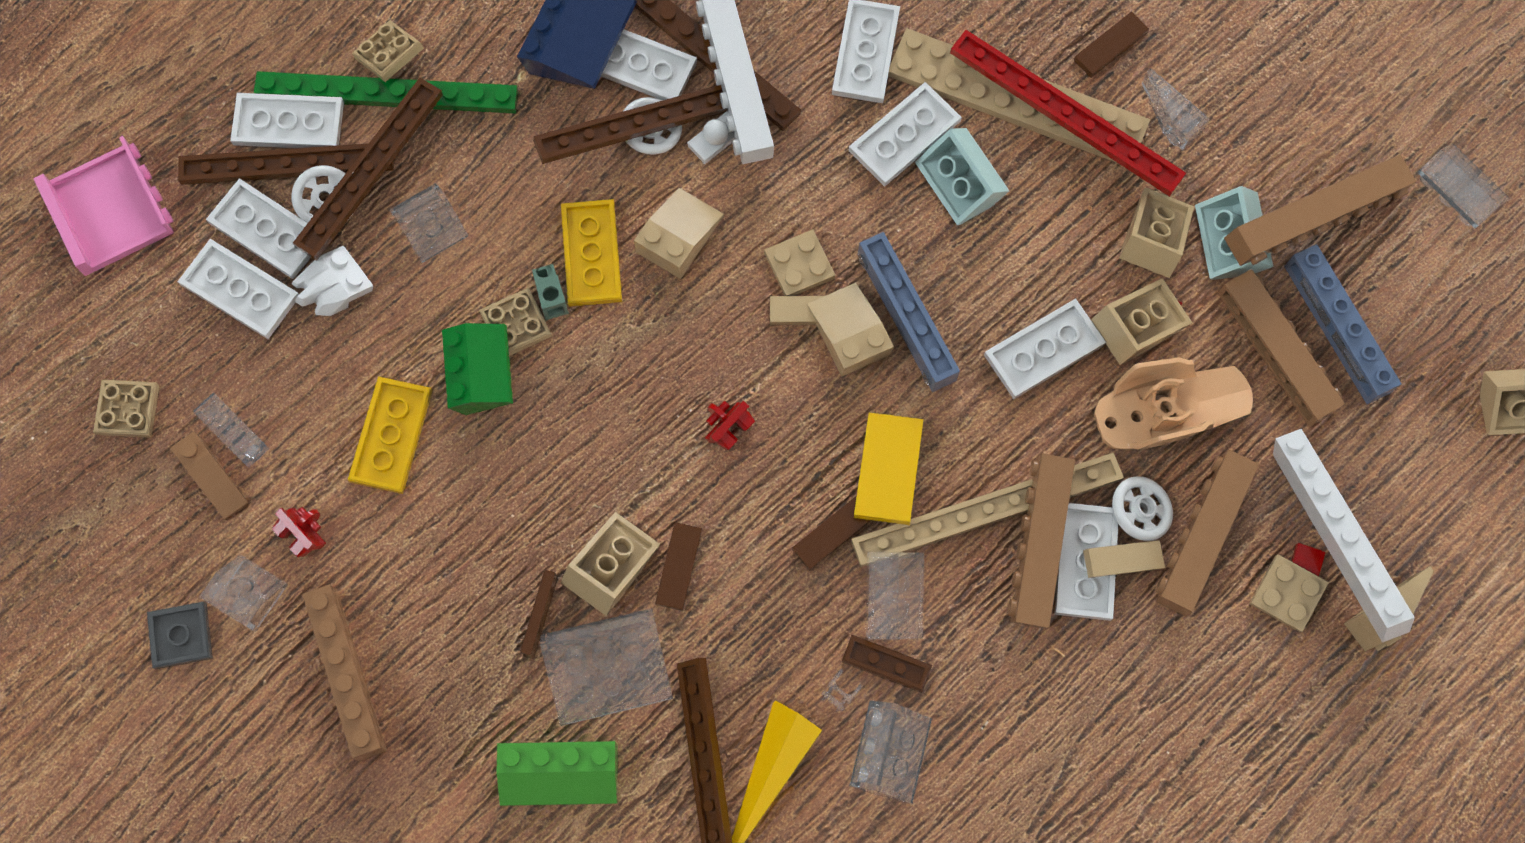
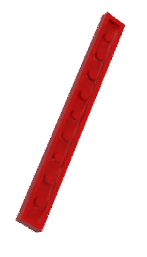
[950,30,1186,197]

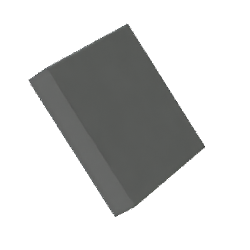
[147,602,213,670]

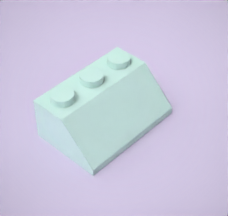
[915,128,1009,225]
[1195,186,1274,280]

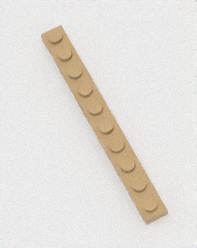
[851,452,1124,567]

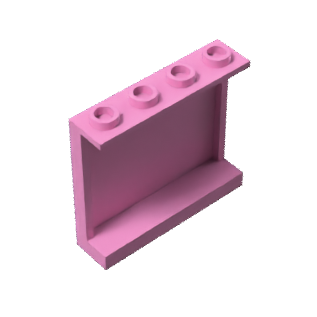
[33,136,174,276]

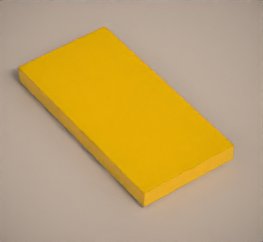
[561,199,622,307]
[348,376,433,494]
[854,412,924,525]

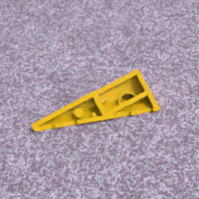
[732,700,822,843]

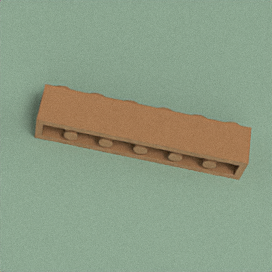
[1218,269,1345,428]
[1155,449,1259,617]
[1007,453,1075,629]
[302,584,387,761]

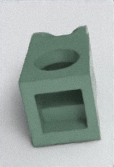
[532,264,569,320]

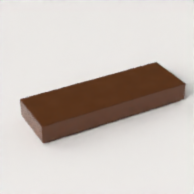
[1074,11,1149,78]
[792,496,872,571]
[655,522,702,611]
[520,570,558,659]
[842,635,932,693]

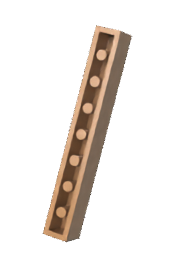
[1224,154,1417,266]

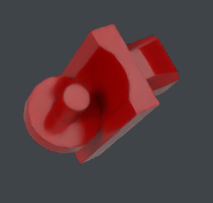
[704,401,755,450]
[272,507,326,557]

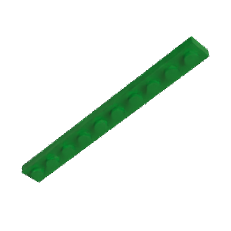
[254,71,518,114]

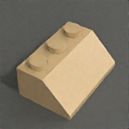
[1480,369,1525,435]

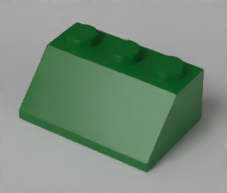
[442,323,513,415]

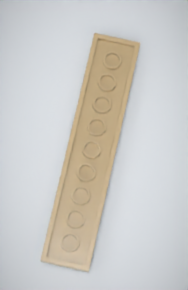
[888,28,1150,163]

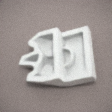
[292,246,373,316]

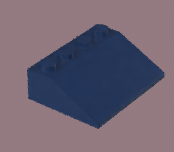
[517,0,637,89]

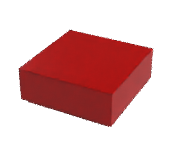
[1291,543,1326,577]

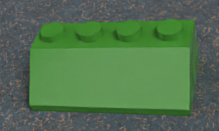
[497,741,618,806]

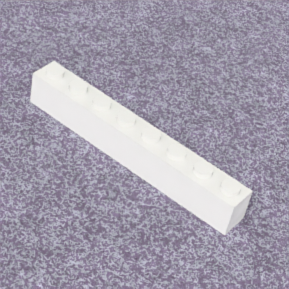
[696,0,774,164]
[1273,429,1415,643]

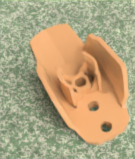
[1093,357,1253,450]

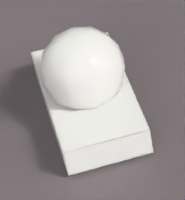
[687,111,735,164]

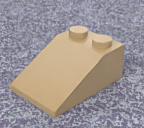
[1119,187,1194,278]
[634,188,724,279]
[1091,278,1192,365]
[807,283,894,377]
[561,512,660,616]
[1344,566,1434,651]

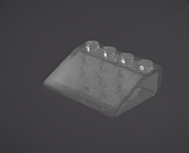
[540,608,673,726]

